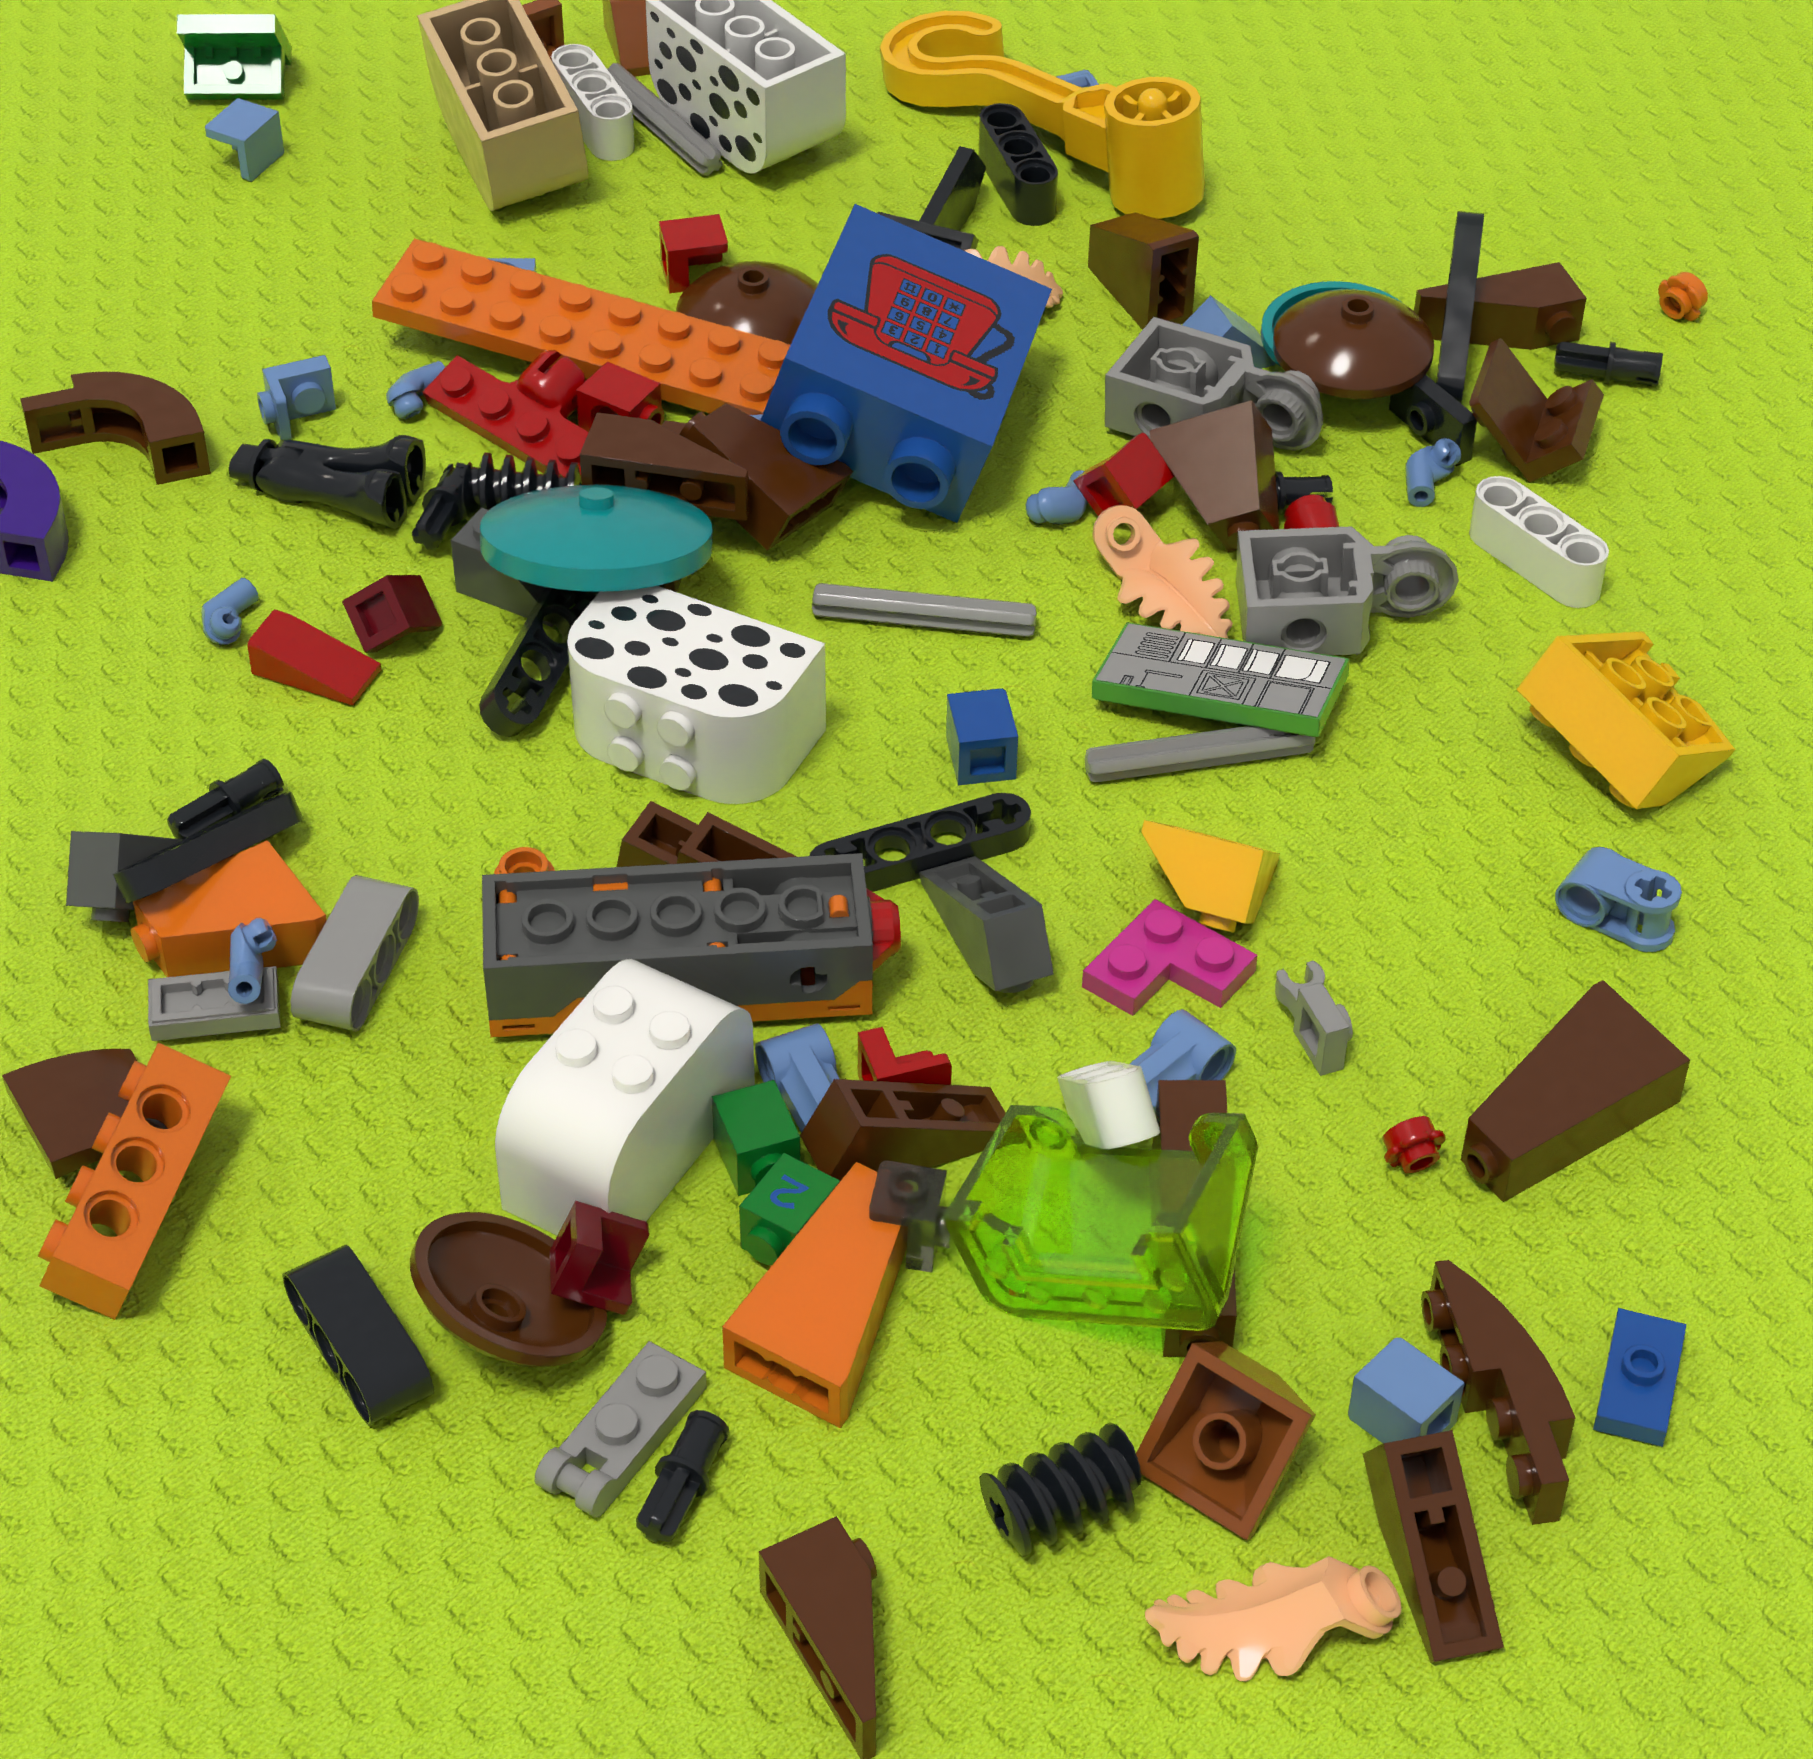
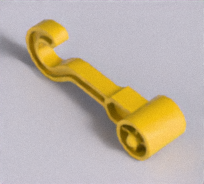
[880,11,1205,219]

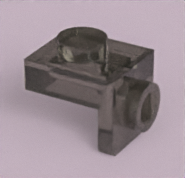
[869,1161,956,1273]

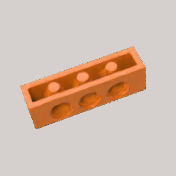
[38,1043,231,1320]

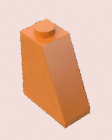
[130,840,327,977]

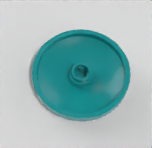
[480,485,712,592]

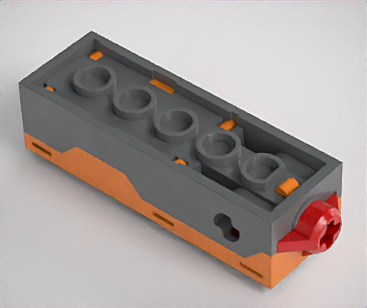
[482,853,901,1037]

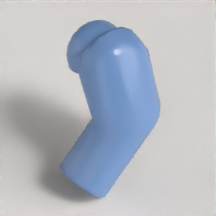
[386,361,445,419]
[1405,438,1461,507]

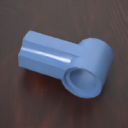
[1130,1009,1236,1112]
[755,1023,840,1133]

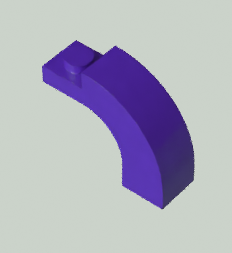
[0,441,69,582]

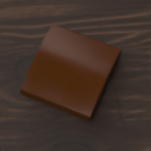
[2,1049,168,1179]

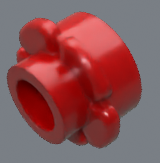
[1382,1116,1446,1173]

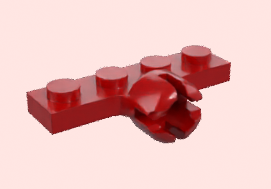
[422,350,589,477]

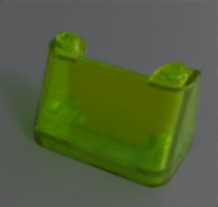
[942,1105,1258,1331]

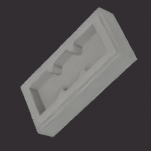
[148,966,281,1041]

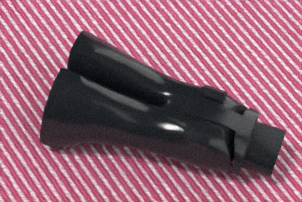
[229,435,426,529]

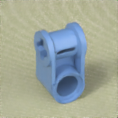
[1555,847,1682,952]

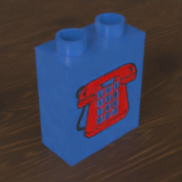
[760,204,1052,523]

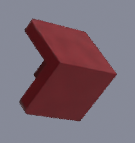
[342,575,442,653]
[549,1201,649,1315]

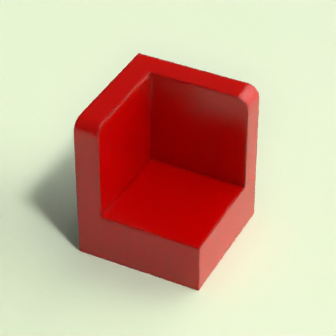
[659,214,728,294]
[1073,433,1174,516]
[858,1027,952,1085]

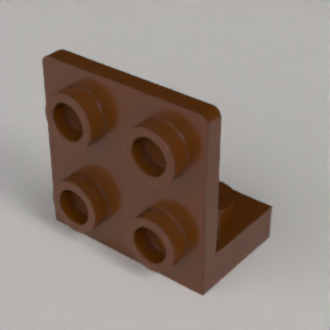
[1469,338,1604,483]

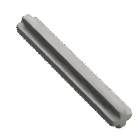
[607,63,723,176]
[812,583,1037,638]
[1084,726,1315,782]

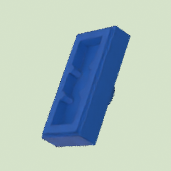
[1593,1308,1687,1447]

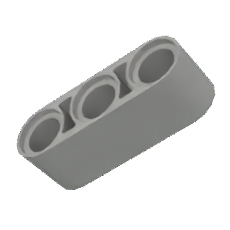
[291,875,419,1032]

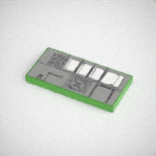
[1092,622,1349,737]

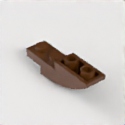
[1421,1260,1576,1525]

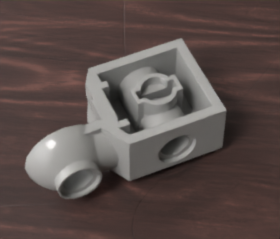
[1105,317,1323,451]
[1236,526,1459,656]

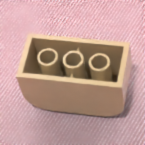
[417,0,588,211]

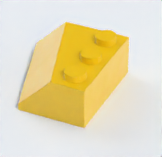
[1516,631,1736,809]

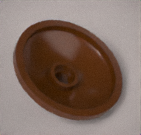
[676,261,818,345]
[1273,289,1434,399]
[410,1212,607,1367]

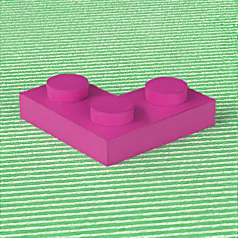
[1082,899,1258,1016]

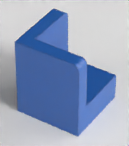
[946,689,1018,785]

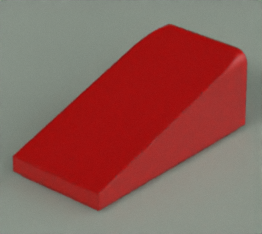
[247,609,382,706]

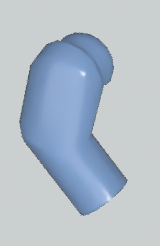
[1026,470,1088,524]
[201,578,259,645]
[228,918,277,1004]

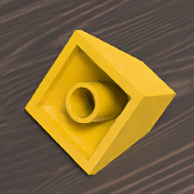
[1141,820,1280,932]

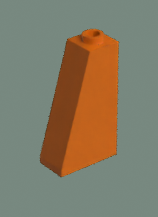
[722,1162,913,1428]

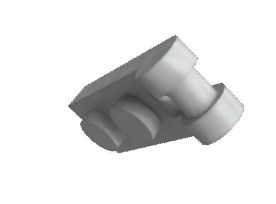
[534,1341,707,1518]

